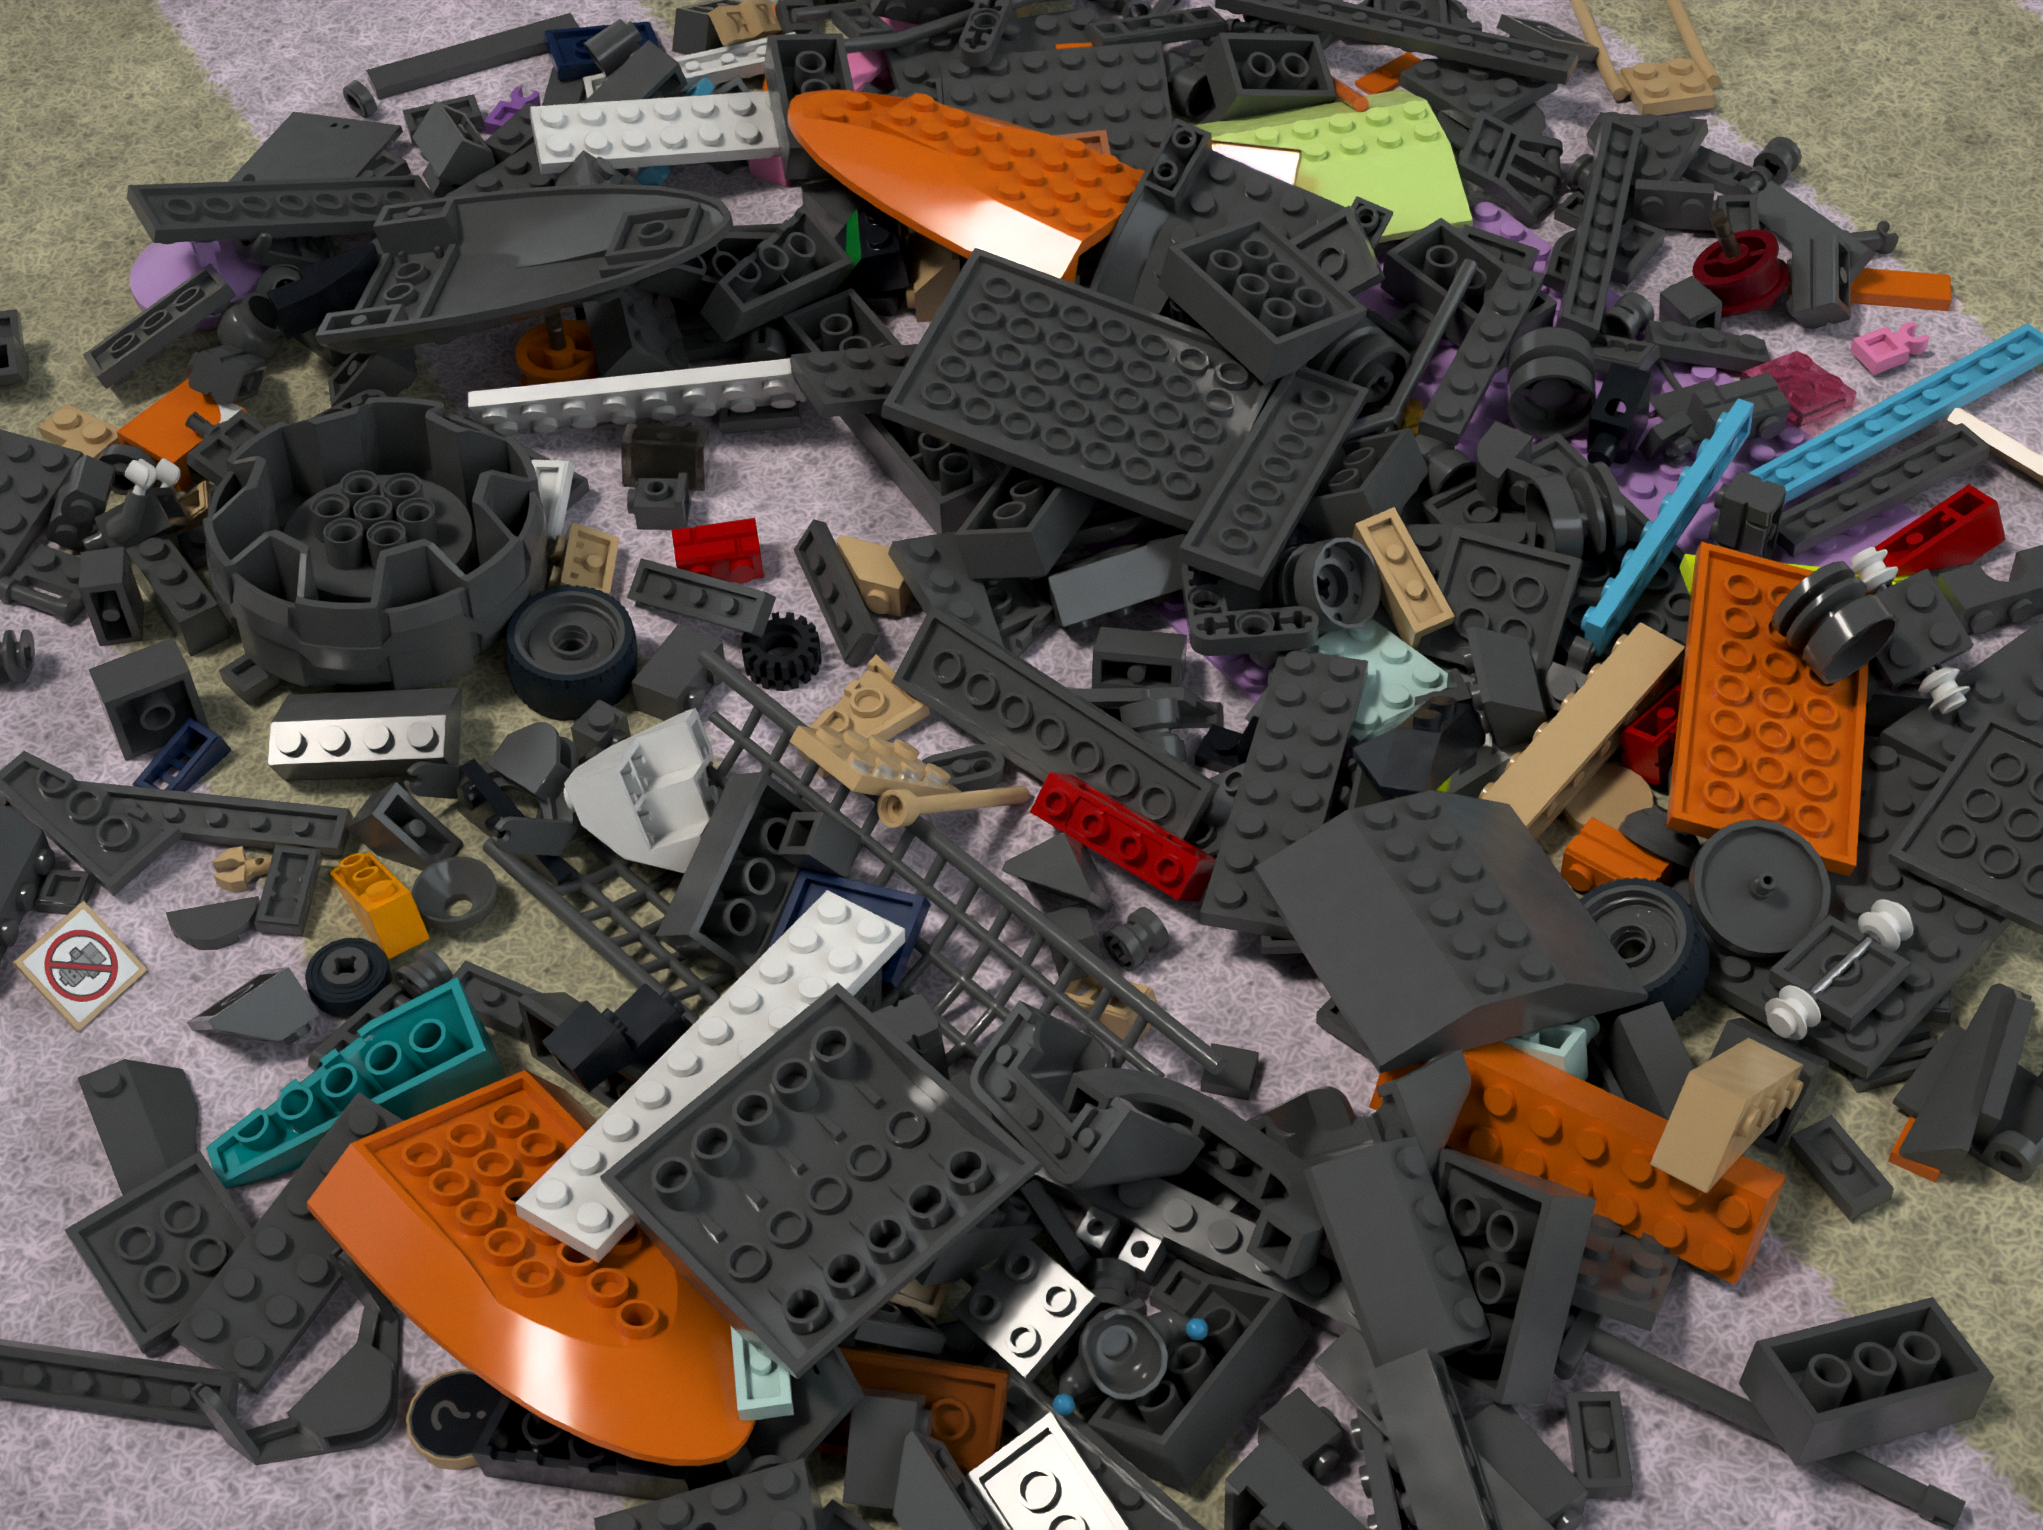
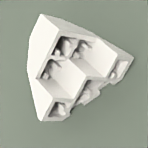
[564,708,719,873]

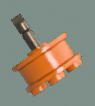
[515,310,600,386]

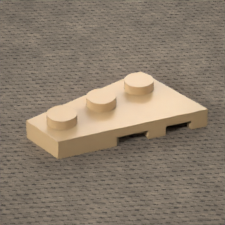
[797,654,930,779]

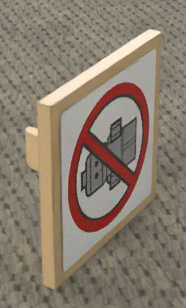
[12,901,148,1032]

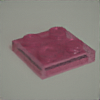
[1740,350,1857,428]

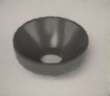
[1618,804,1700,868]
[412,856,497,931]

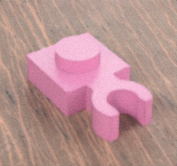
[1850,322,1929,375]

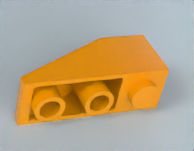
[328,852,430,960]

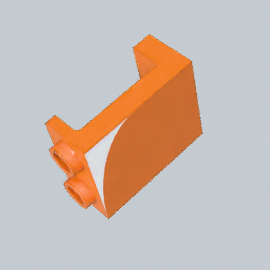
[117,378,248,492]

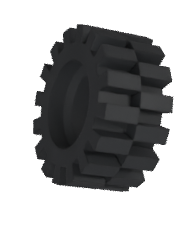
[741,612,822,691]

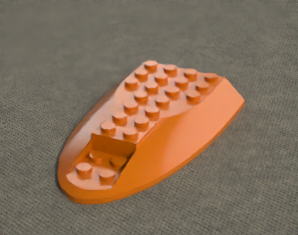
[787,90,1145,283]

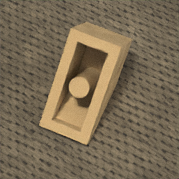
[837,535,914,617]

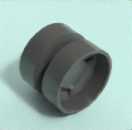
[1507,327,1596,439]

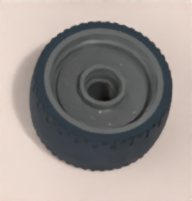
[505,585,638,720]
[1579,877,1710,1027]

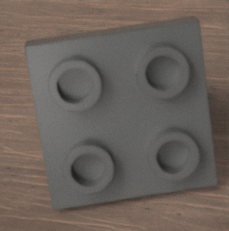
[952,1232,1101,1383]

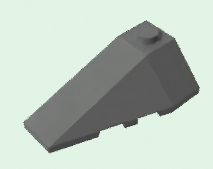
[78,1059,199,1196]

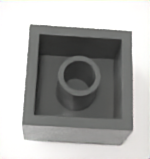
[88,637,210,761]

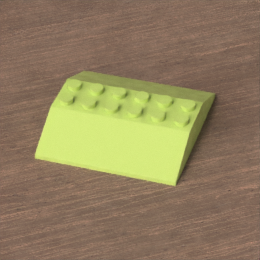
[1193,89,1473,243]

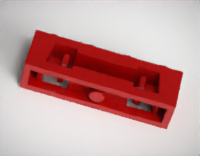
[1030,772,1216,902]

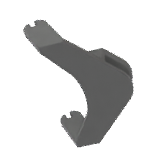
[404,722,579,856]
[190,1246,400,1465]

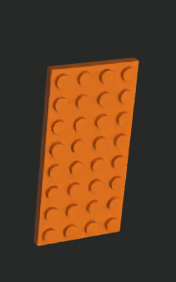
[1666,541,1873,876]

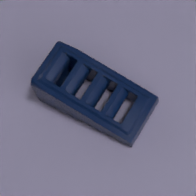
[132,717,231,792]

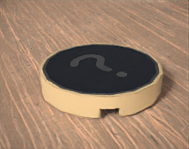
[406,1369,503,1470]

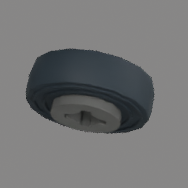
[305,938,392,1017]

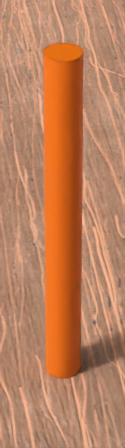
[1331,76,1369,112]

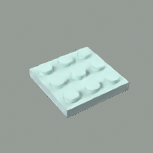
[1267,618,1448,749]

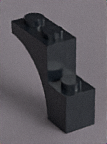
[542,983,693,1093]

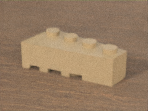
[1650,1038,1803,1193]

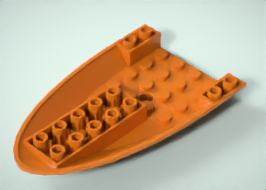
[307,1070,756,1466]

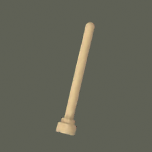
[877,786,1030,828]

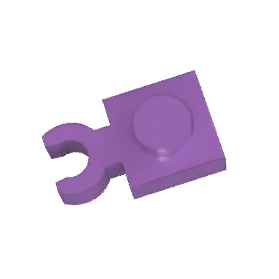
[484,87,541,135]

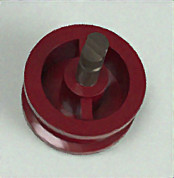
[1692,208,1790,318]

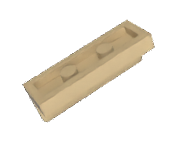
[1352,507,1455,650]

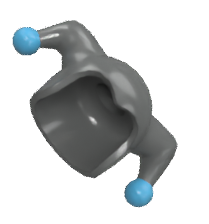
[1052,1307,1208,1416]

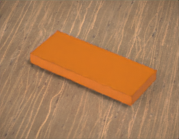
[1355,52,1422,95]

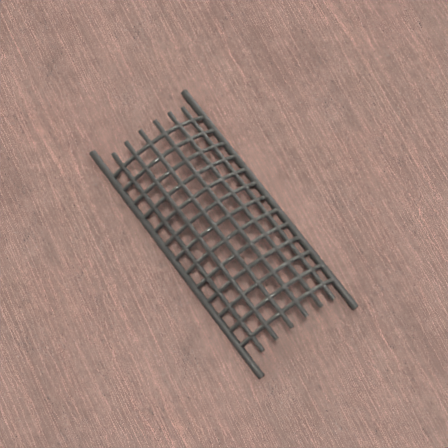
[483,648,1227,1288]

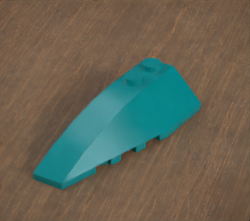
[206,977,506,1189]

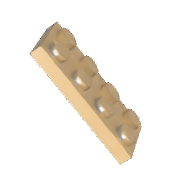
[789,725,961,797]

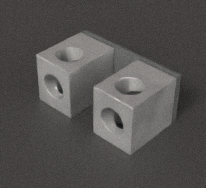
[1075,1205,1168,1285]

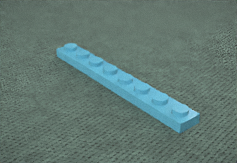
[1580,398,1754,657]

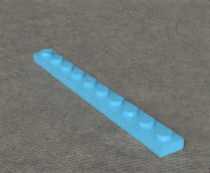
[1749,323,2043,504]

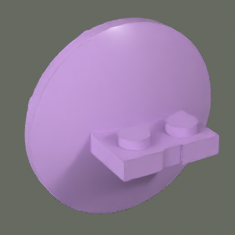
[130,240,269,331]

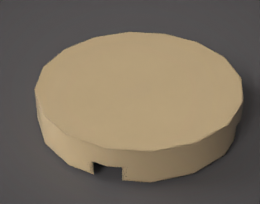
[1563,763,1654,833]

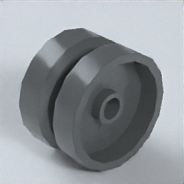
[1306,316,1411,416]

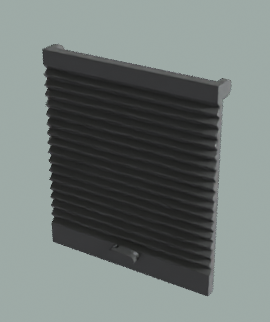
[228,112,403,182]

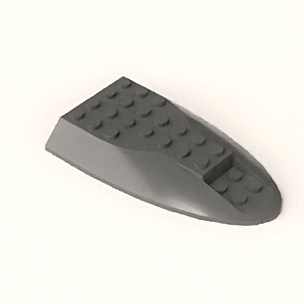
[315,184,733,354]

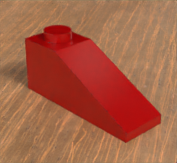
[1875,484,2006,577]

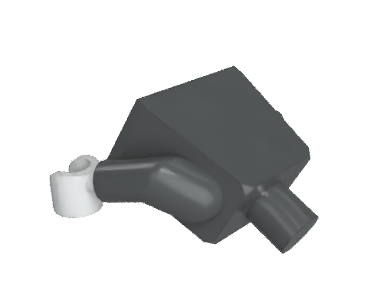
[83,458,190,554]

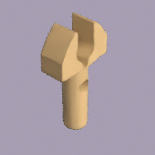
[213,846,272,893]

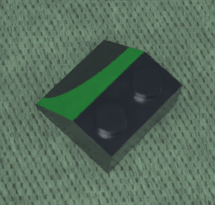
[832,205,910,297]

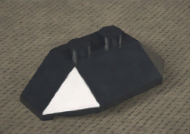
[1353,696,1486,798]

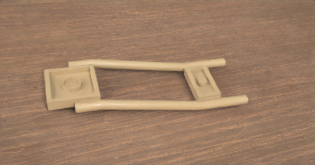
[1569,0,1721,116]

